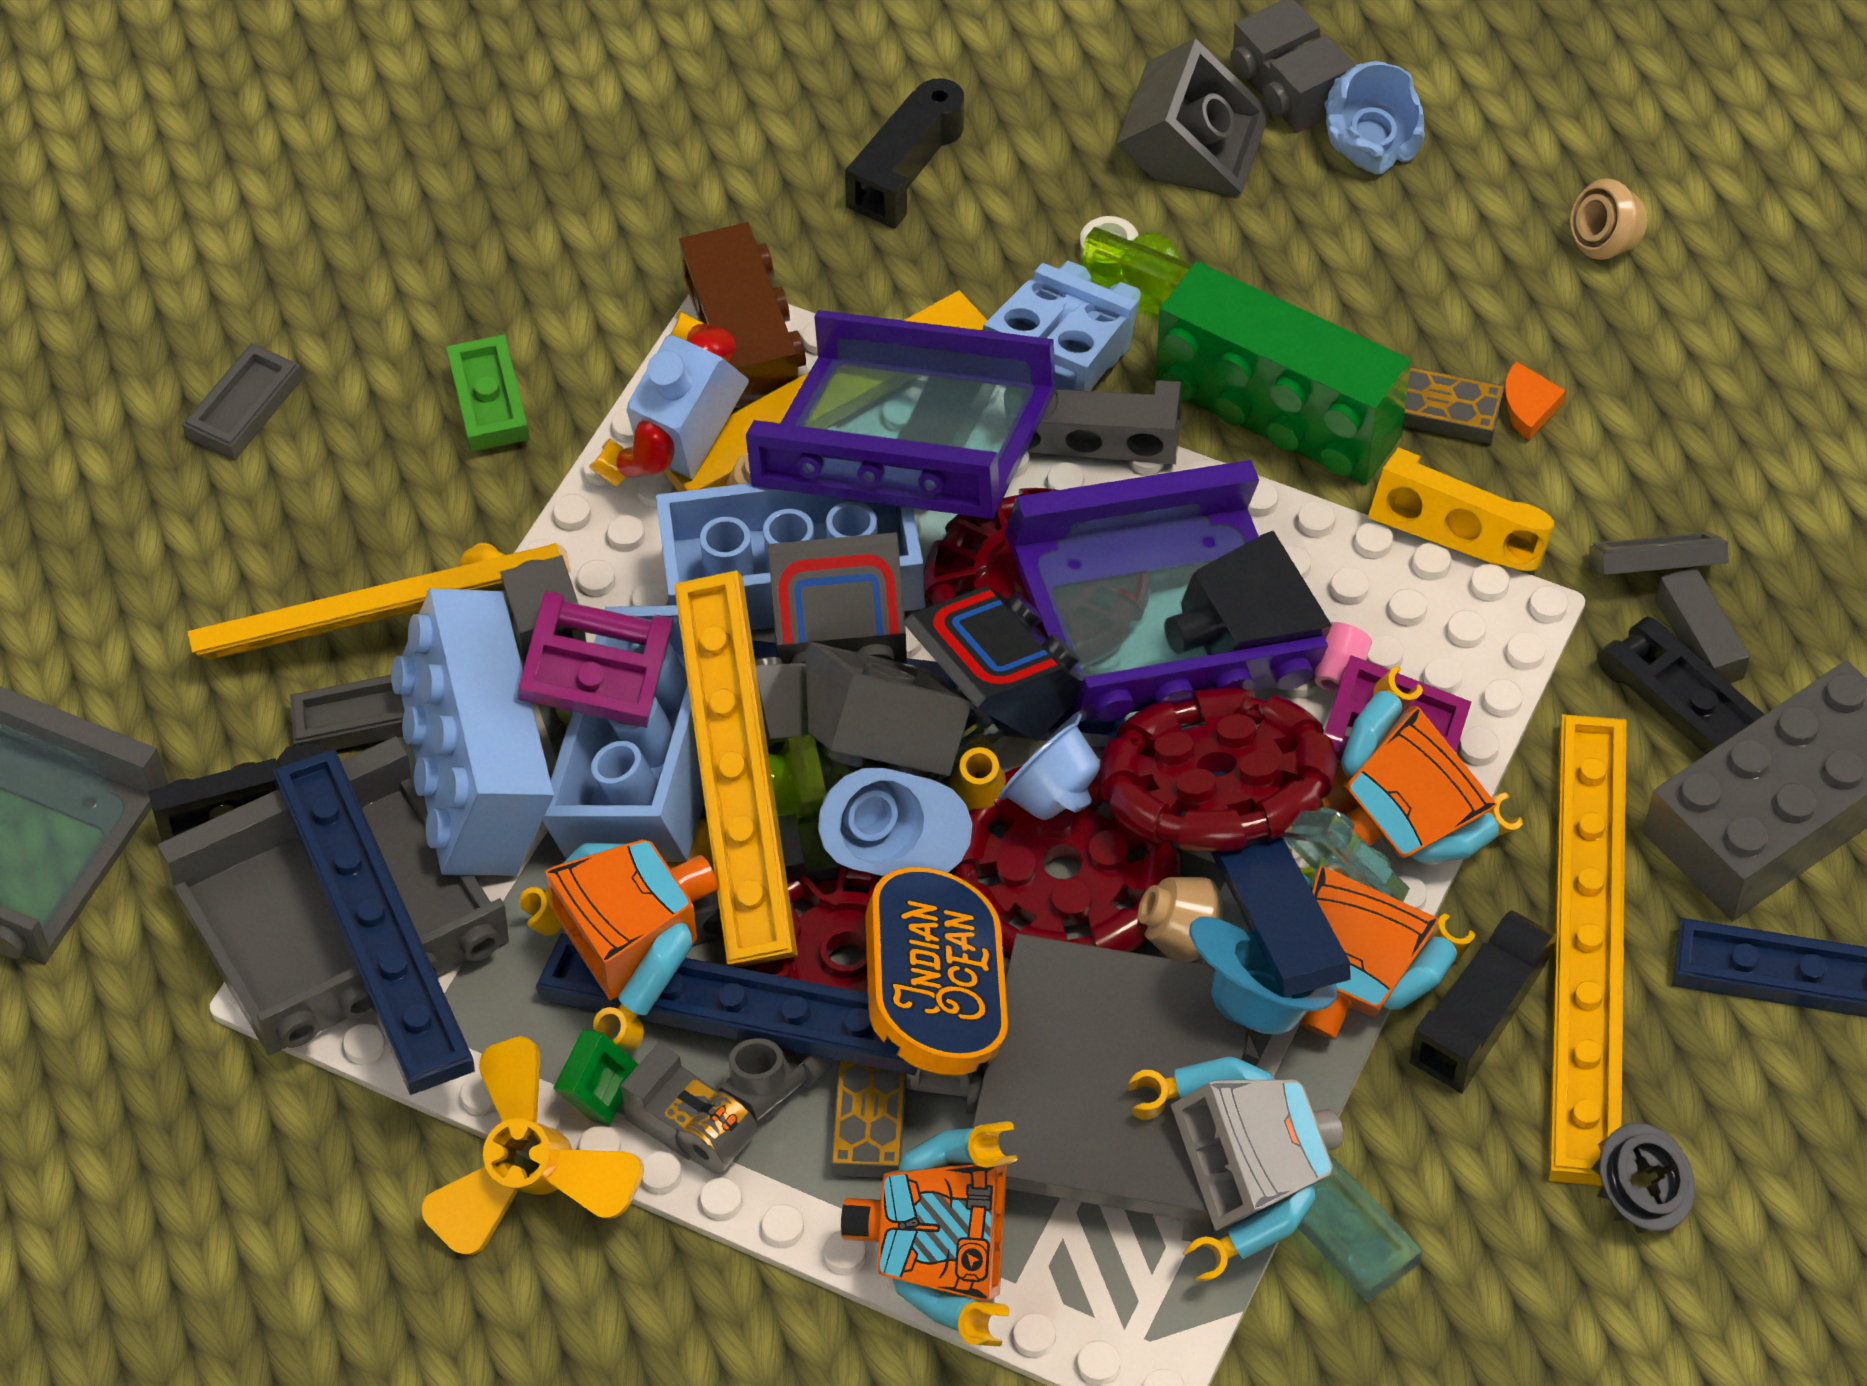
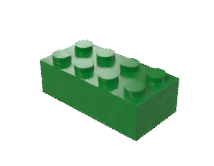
[1156,261,1411,485]

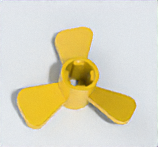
[421,1036,644,1255]

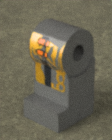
[620,1042,758,1173]

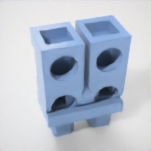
[983,261,1141,391]

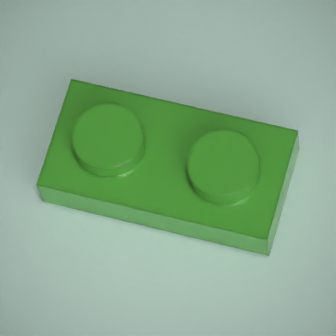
[446,334,530,452]

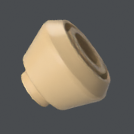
[1570,179,1648,260]
[1138,877,1224,962]

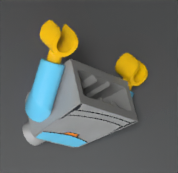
[1127,1056,1343,1282]

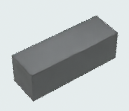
[1655,566,1750,683]

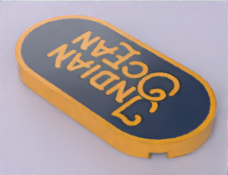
[865,867,1008,1075]

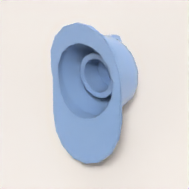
[998,712,1100,820]
[818,768,972,876]

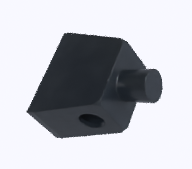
[1164,530,1332,655]

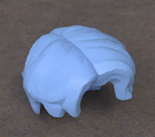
[1324,60,1425,174]

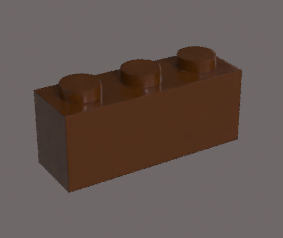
[679,222,806,408]

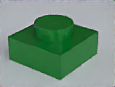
[553,1029,639,1125]

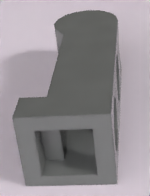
[1004,380,1181,465]

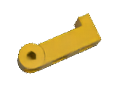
[1368,447,1554,571]

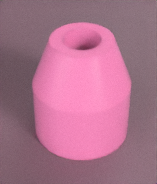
[1314,622,1372,693]

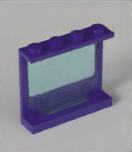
[746,310,1056,519]
[1005,460,1328,722]

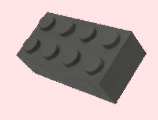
[1643,660,1867,922]

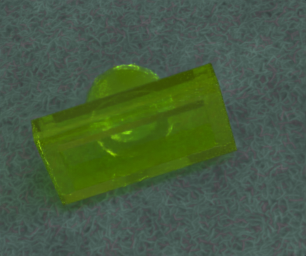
[1082,227,1193,315]
[769,734,827,822]

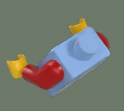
[588,311,749,487]

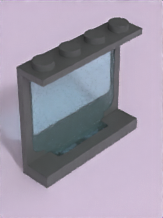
[0,686,168,964]

